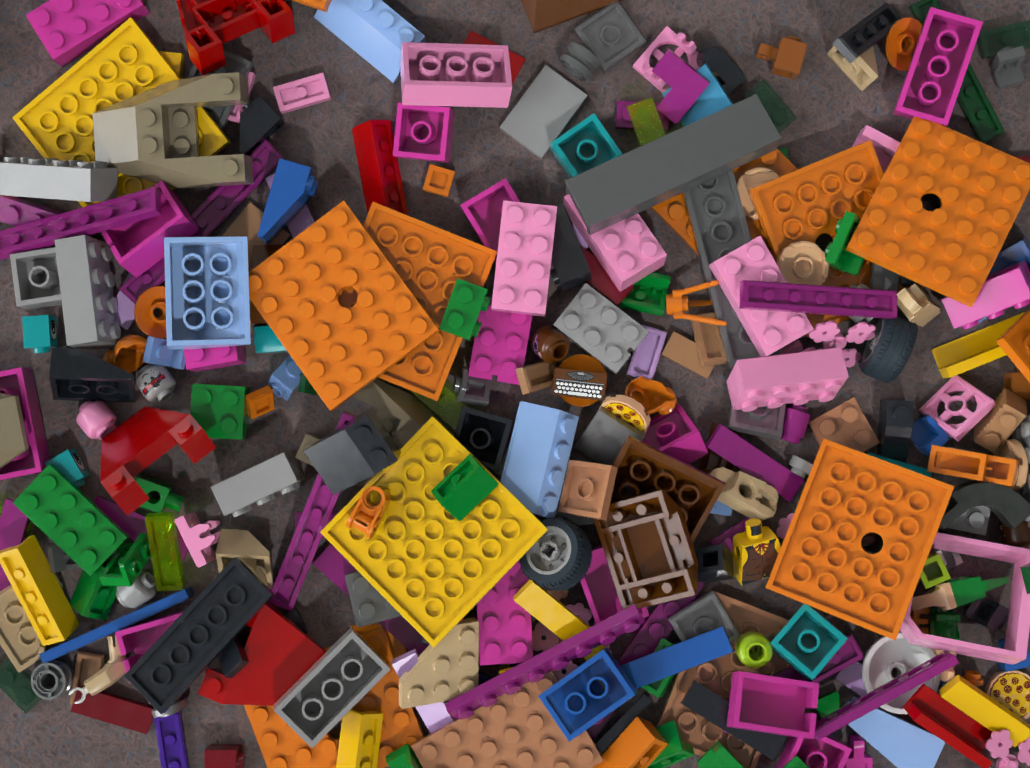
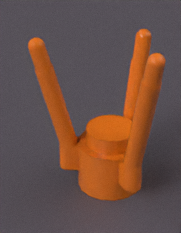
[666,280,727,326]

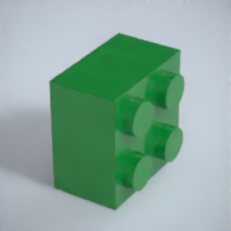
[190,384,251,440]

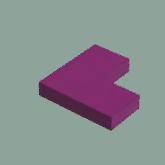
[652,49,711,125]

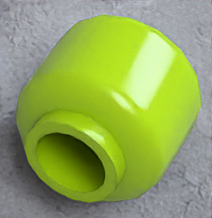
[735,631,772,669]

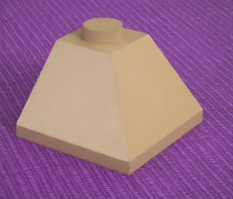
[827,46,878,91]
[216,529,274,589]

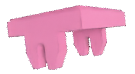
[633,26,699,93]
[919,375,996,442]
[175,512,221,568]

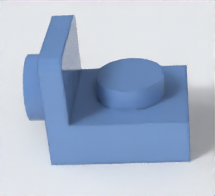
[143,336,185,370]

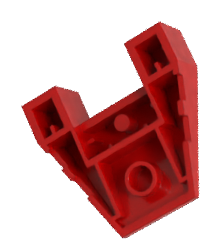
[176,0,295,75]
[100,406,216,516]
[198,602,327,706]

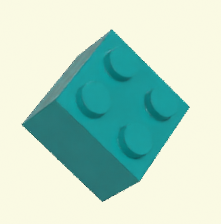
[550,113,623,178]
[770,604,848,682]

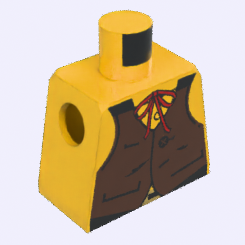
[732,518,781,585]

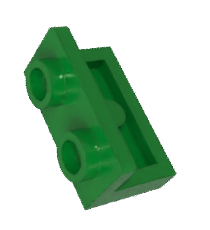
[825,211,864,276]
[618,272,671,316]
[439,278,491,341]
[99,533,153,586]

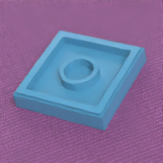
[662,63,734,127]

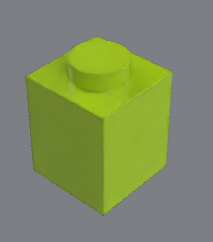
[919,551,951,589]

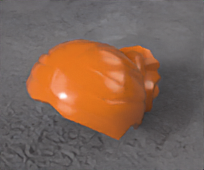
[102,335,149,374]
[625,376,677,415]

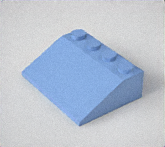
[164,236,251,350]

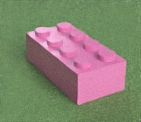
[400,42,512,108]
[563,195,667,292]
[491,200,557,317]
[709,236,814,357]
[726,347,849,412]

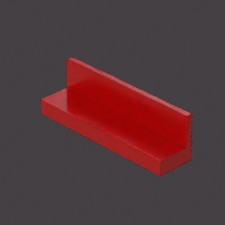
[352,120,408,215]
[903,684,993,768]

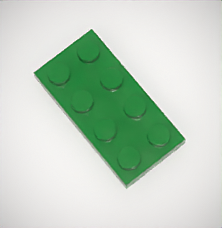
[13,464,130,576]

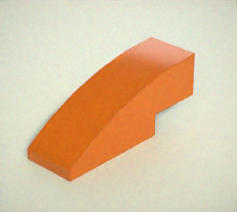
[927,445,1019,487]

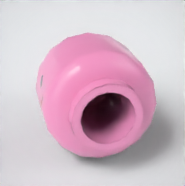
[76,401,117,440]

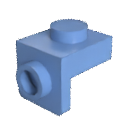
[268,356,302,401]

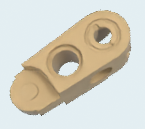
[896,283,941,327]
[708,467,779,521]

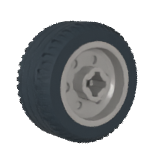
[859,312,918,383]
[519,517,592,591]

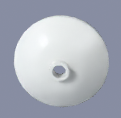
[862,633,940,714]

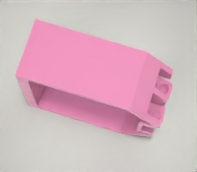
[900,532,1030,665]

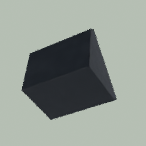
[454,406,514,471]

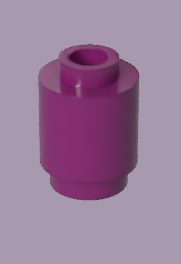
[780,404,810,444]

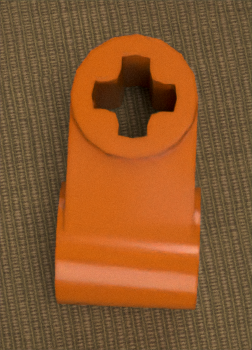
[346,486,391,539]

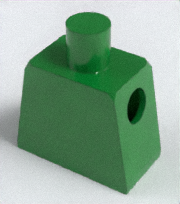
[133,472,185,513]

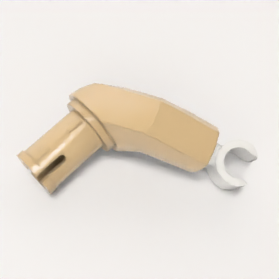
[68,635,126,704]

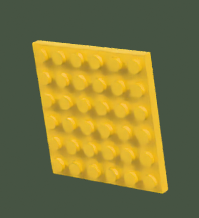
[12,17,231,207]
[320,416,549,648]

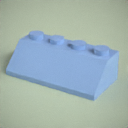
[314,0,427,83]
[500,401,579,518]

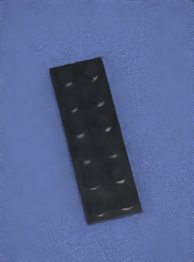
[124,557,275,714]

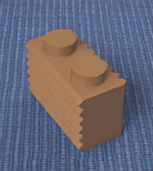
[974,389,1027,453]

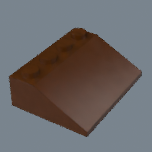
[610,435,726,543]

